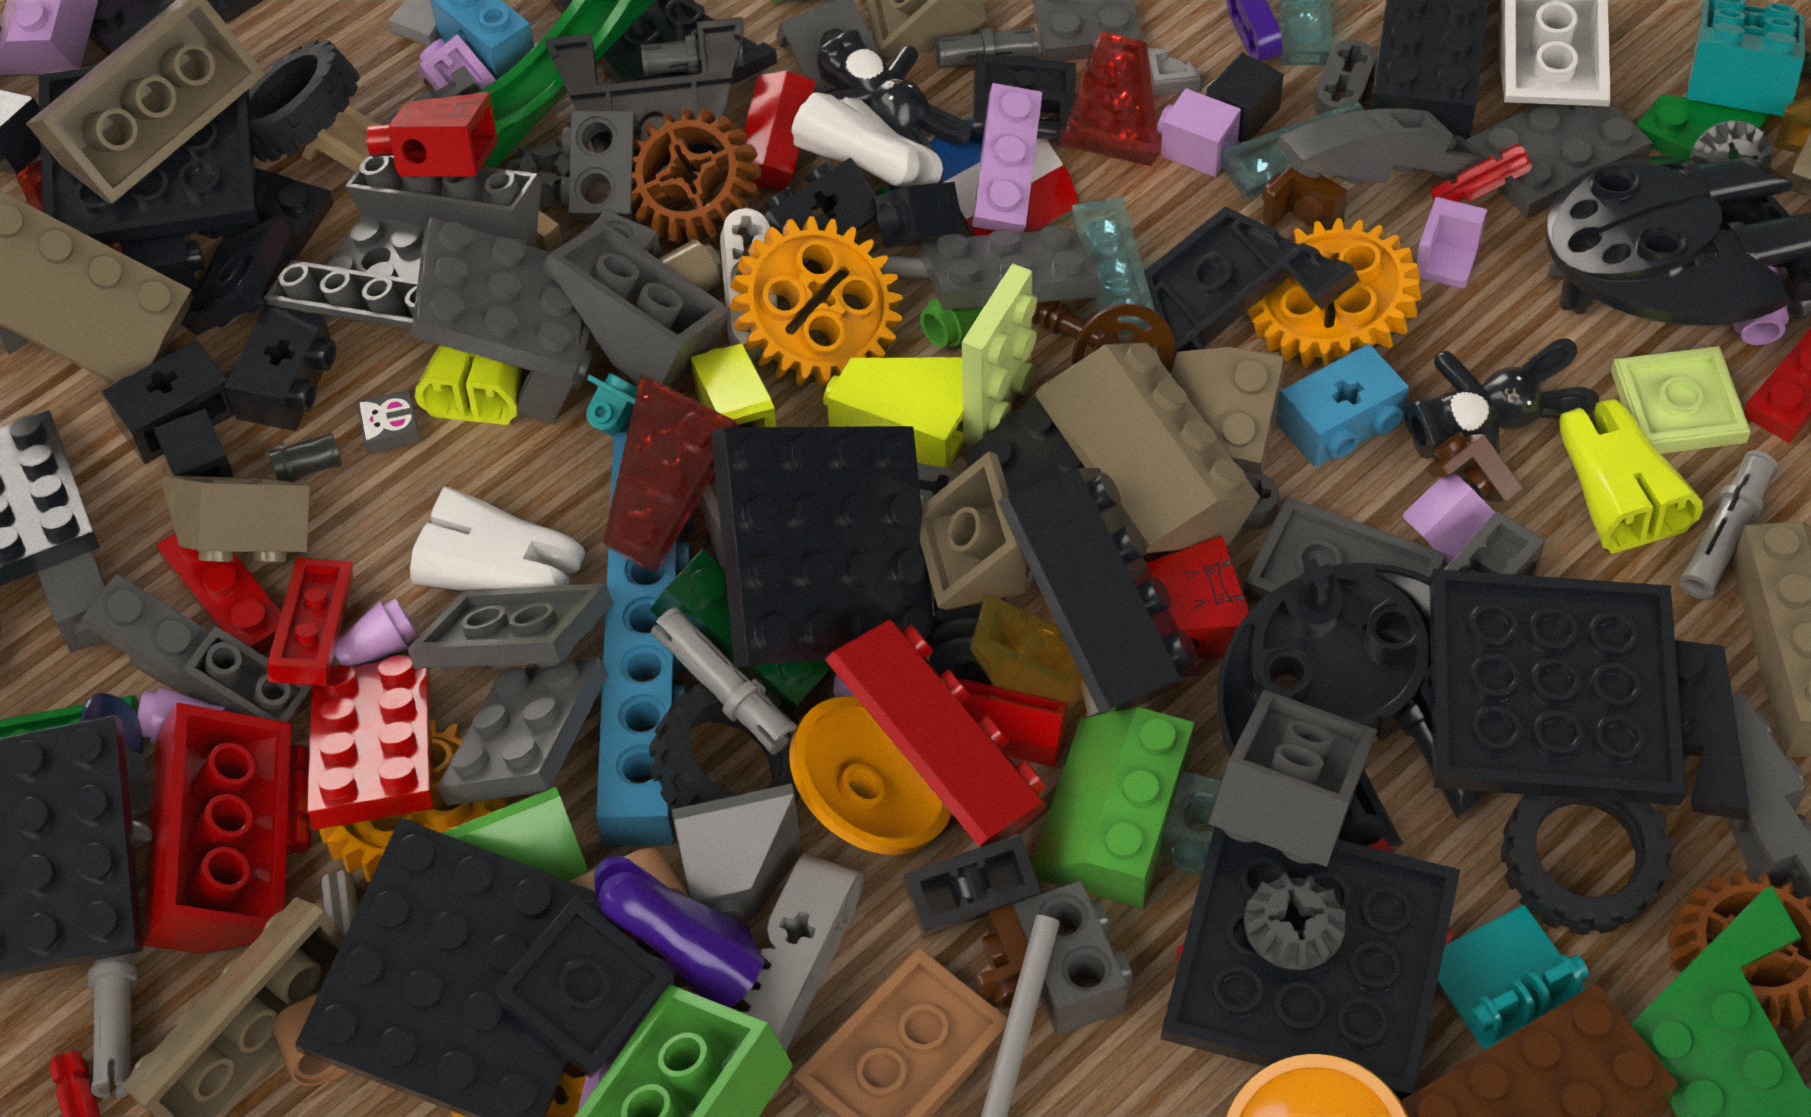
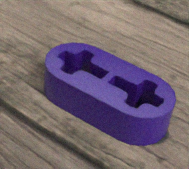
[1227,0,1282,62]

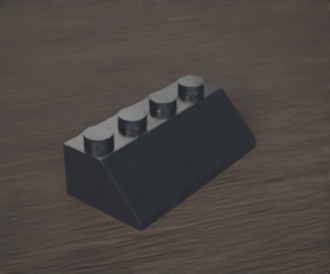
[997,468,1200,714]

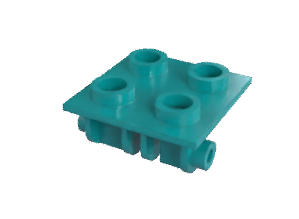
[586,373,705,442]
[1437,905,1589,1051]

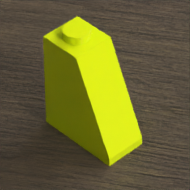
[690,343,777,433]
[823,357,964,469]

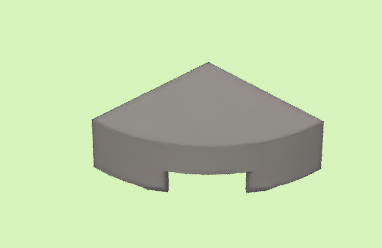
[388,0,438,46]
[1143,48,1201,96]

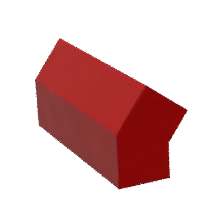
[744,71,816,192]
[940,674,1069,767]

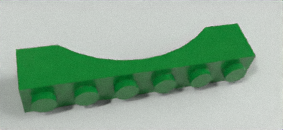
[473,0,655,168]

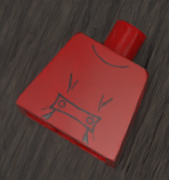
[366,92,498,177]
[1146,536,1249,660]

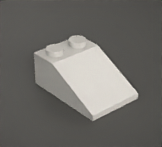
[1498,0,1610,107]

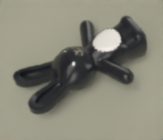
[817,29,973,150]
[1404,338,1599,459]

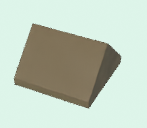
[920,451,1026,610]

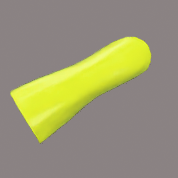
[415,345,522,425]
[1559,399,1704,554]

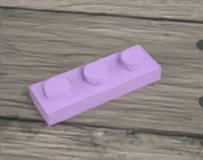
[972,83,1042,233]

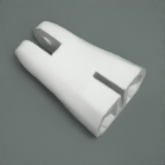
[791,92,943,187]
[410,486,585,591]

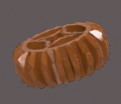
[630,107,761,246]
[1667,870,1811,1032]

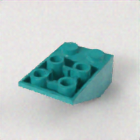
[1686,0,1805,118]

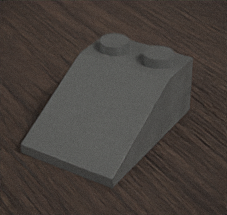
[545,221,731,395]
[1208,690,1377,867]

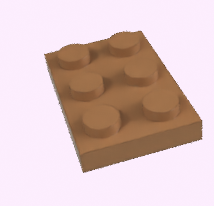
[792,947,1008,1117]

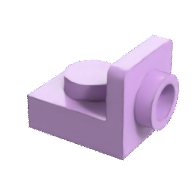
[417,34,496,91]

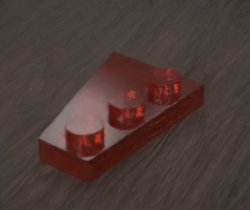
[1059,31,1160,167]
[603,374,740,573]

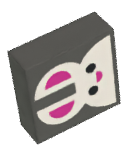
[357,390,420,454]

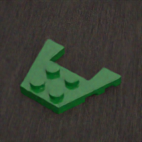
[1630,886,1811,1117]

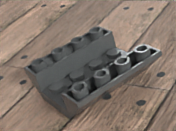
[263,154,541,329]

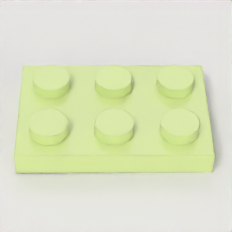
[962,263,1037,446]

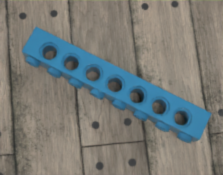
[596,430,694,847]

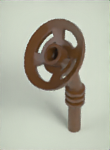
[1032,301,1175,373]

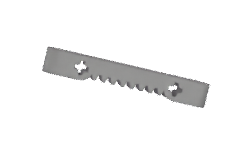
[740,853,864,1054]

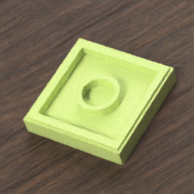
[1611,346,1751,454]

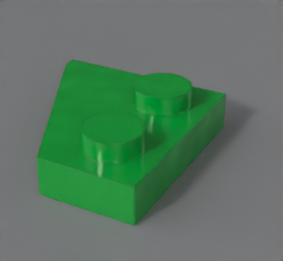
[1636,95,1772,162]

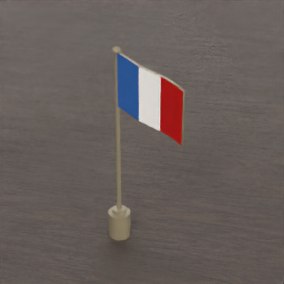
[658,111,1079,292]

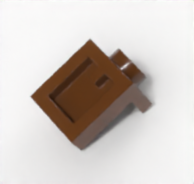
[1262,166,1347,231]
[1425,432,1523,502]
[976,903,1028,1010]

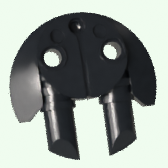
[1546,156,1811,326]
[1217,558,1487,847]

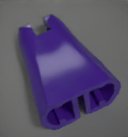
[594,856,764,1008]

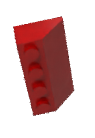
[825,619,1049,847]
[143,702,292,954]

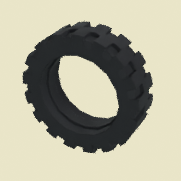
[249,39,360,162]
[649,682,801,808]
[1501,794,1673,935]

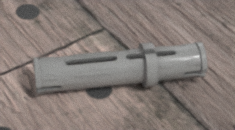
[1679,450,1778,600]
[651,607,798,754]
[88,954,137,1099]

